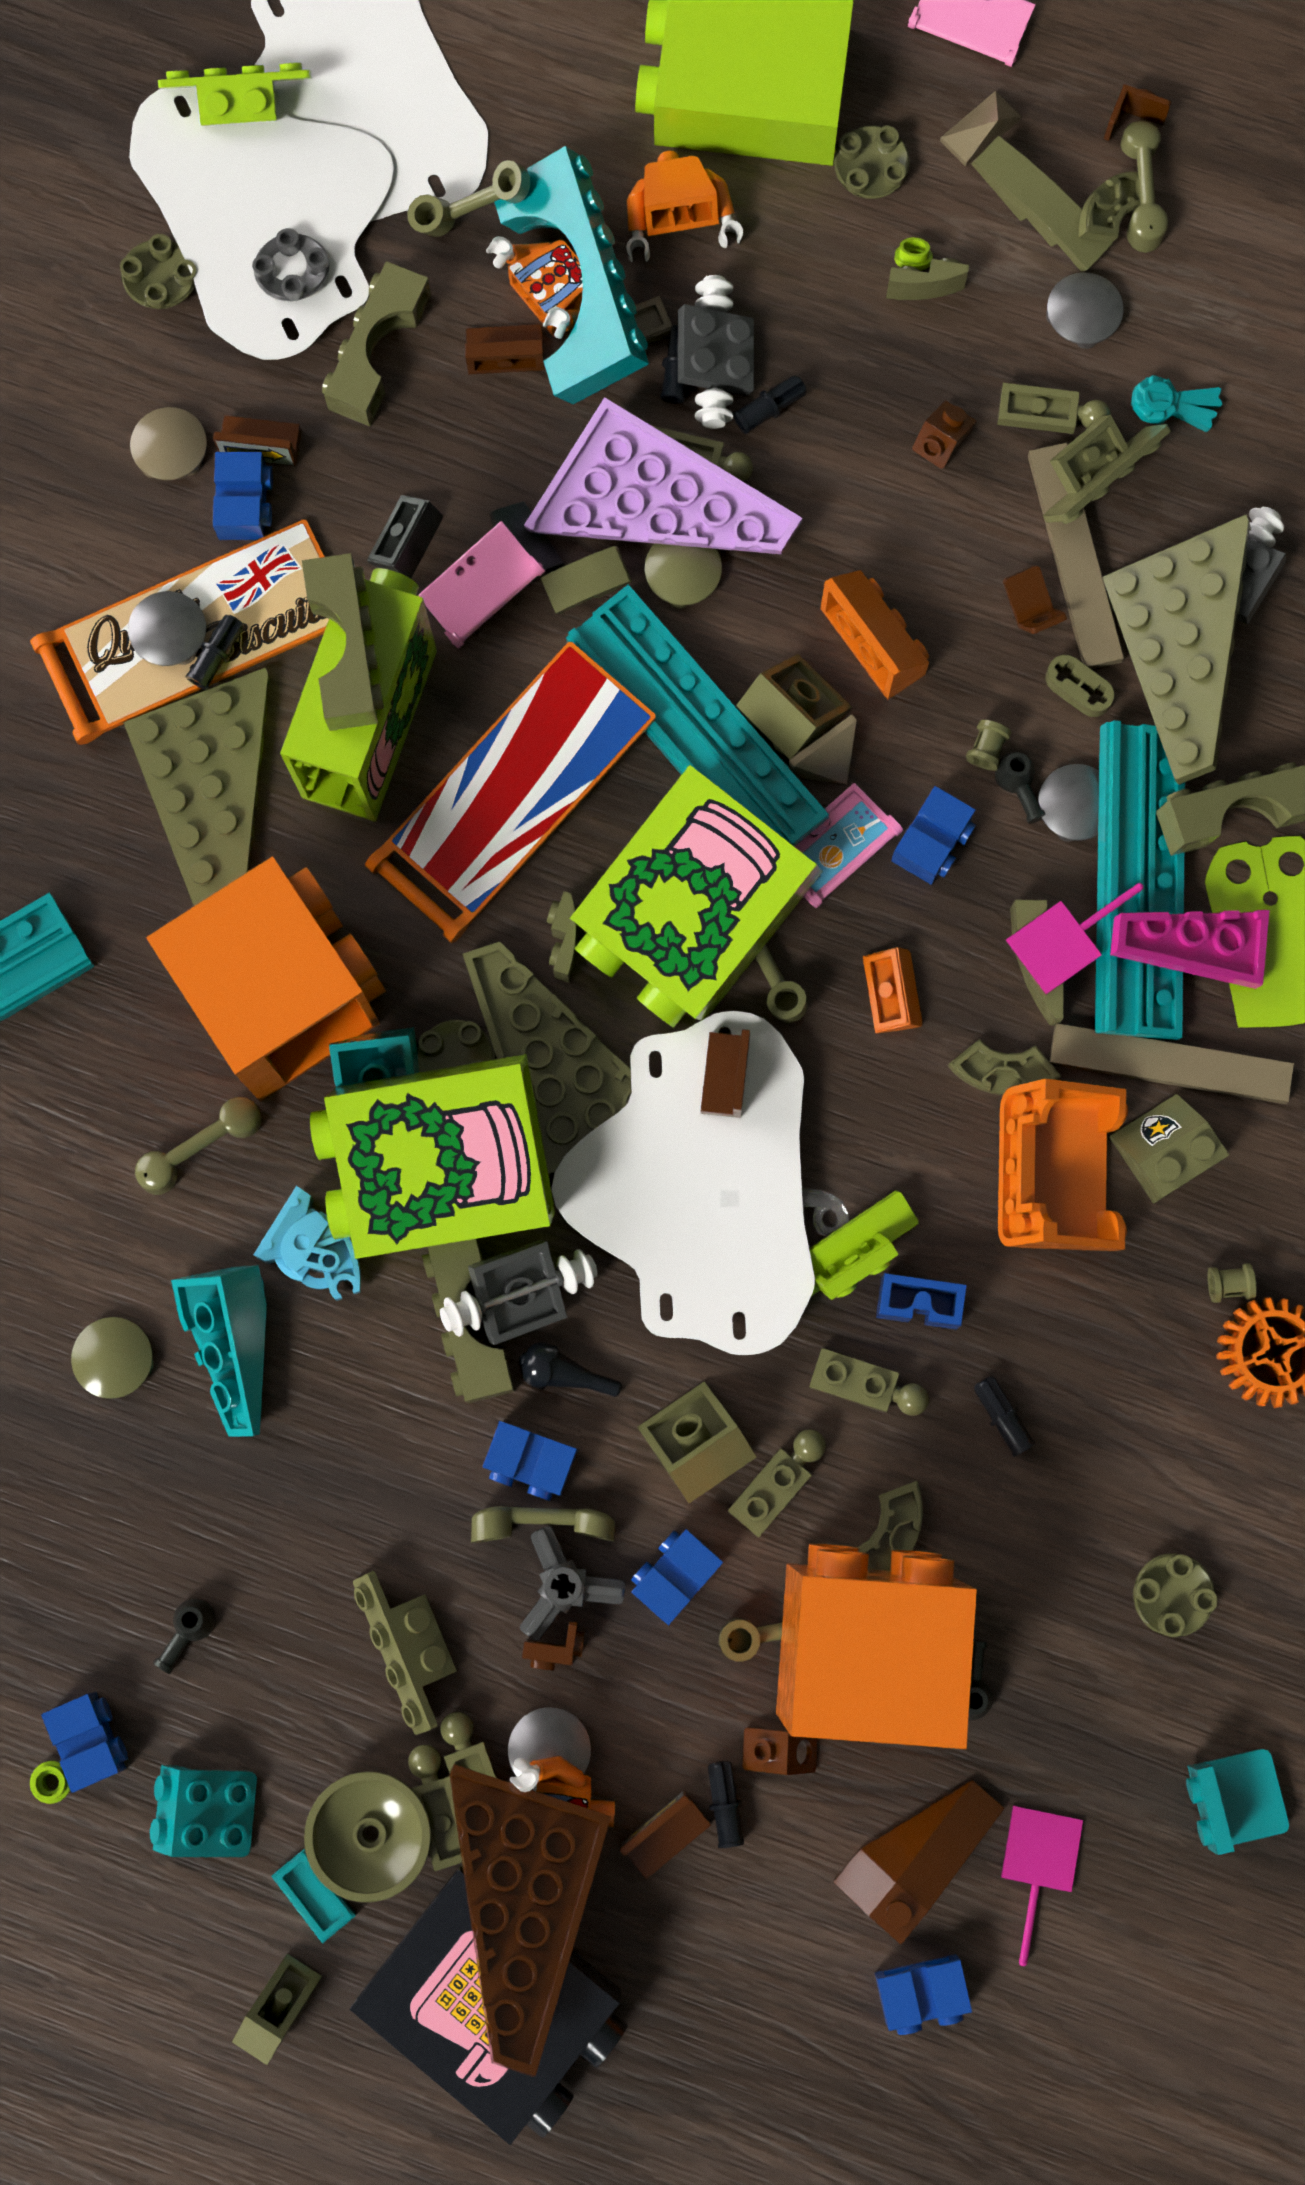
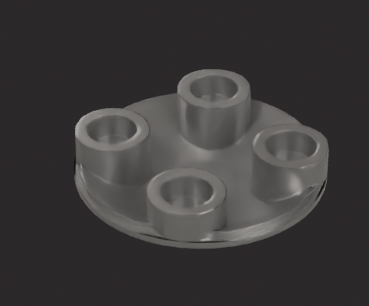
[252,228,330,301]
[1046,273,1124,349]
[128,591,206,666]
[1038,764,1099,842]
[508,1707,591,1776]

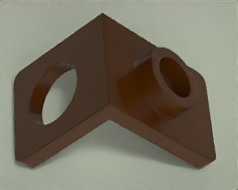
[1103,84,1171,141]
[1003,565,1068,634]
[743,1727,817,1775]

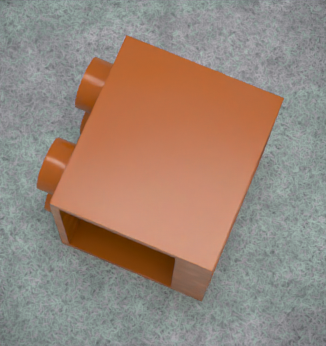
[146,856,386,1101]
[776,1544,977,1749]

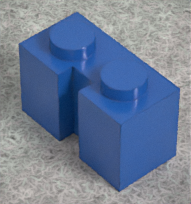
[213,452,273,540]
[891,786,976,885]
[876,1273,966,1330]
[482,1421,578,1501]
[631,1529,723,1626]
[41,1692,128,1793]
[874,1954,972,2035]

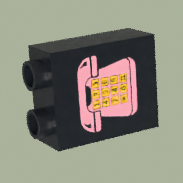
[349,1864,628,2145]

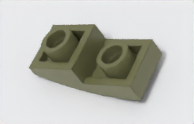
[886,258,969,300]
[541,546,632,614]
[547,891,578,983]

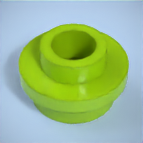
[894,237,933,271]
[30,1761,70,1804]

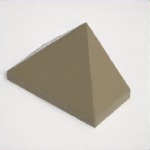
[940,91,1021,167]
[788,715,857,785]

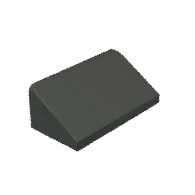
[367,495,443,579]
[490,501,564,584]

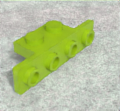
[158,63,312,126]
[809,1190,918,1300]

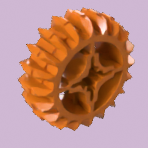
[1216,1297,1305,1408]

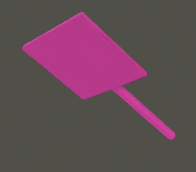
[1006,883,1144,995]
[1001,1806,1083,1967]

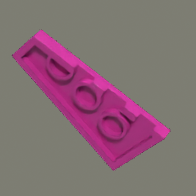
[1110,910,1270,989]

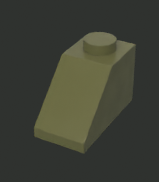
[232,1954,322,2065]

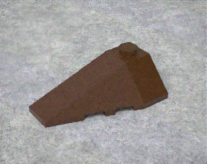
[833,1780,1005,1945]

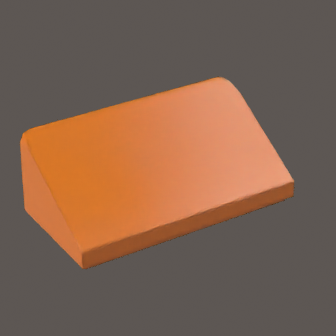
[863,947,922,1034]

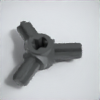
[520,1526,625,1641]

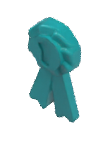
[1131,375,1223,432]

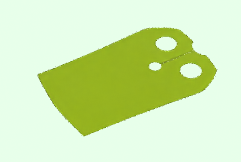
[1205,836,1305,1028]

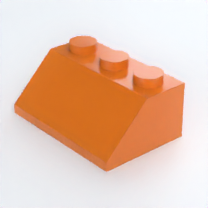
[820,570,929,700]

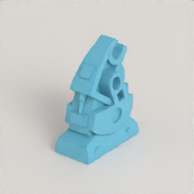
[253,1186,361,1301]

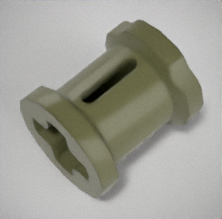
[966,720,1012,771]
[1207,1263,1256,1303]

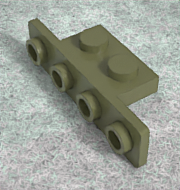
[1043,415,1171,524]
[353,1571,457,1735]

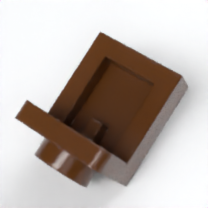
[912,400,977,469]
[522,1621,585,1671]

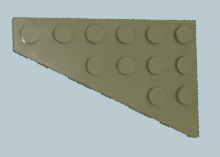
[1102,515,1252,785]
[123,667,270,906]
[463,942,632,1176]

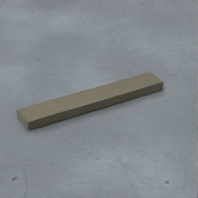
[1028,443,1124,669]
[1049,1023,1294,1104]

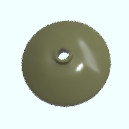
[304,1771,431,1902]

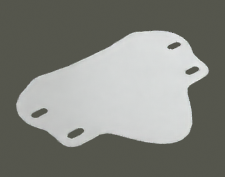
[251,0,488,221]
[129,87,394,360]
[551,1011,815,1355]

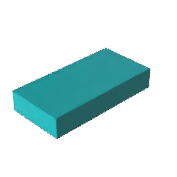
[271,1848,357,1943]

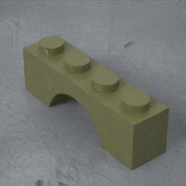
[322,261,431,427]
[302,553,384,731]
[1156,762,1305,856]
[422,1238,515,1404]

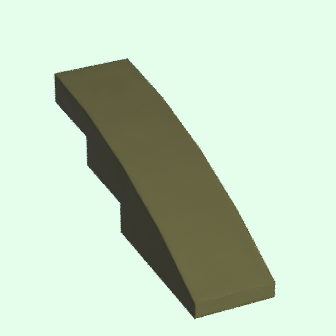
[971,136,1113,272]

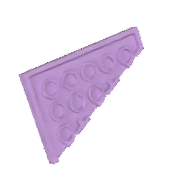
[524,397,802,555]

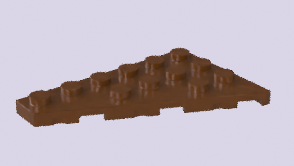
[449,1764,611,2077]

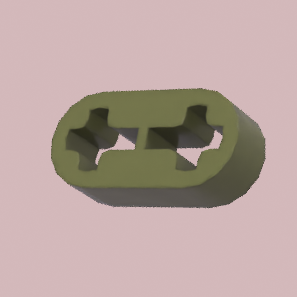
[1045,655,1114,717]

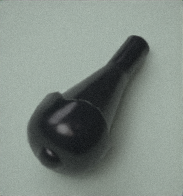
[519,1342,622,1397]

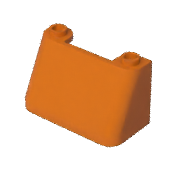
[998,1079,1128,1251]

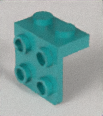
[1186,1749,1289,1855]
[150,1765,257,1857]

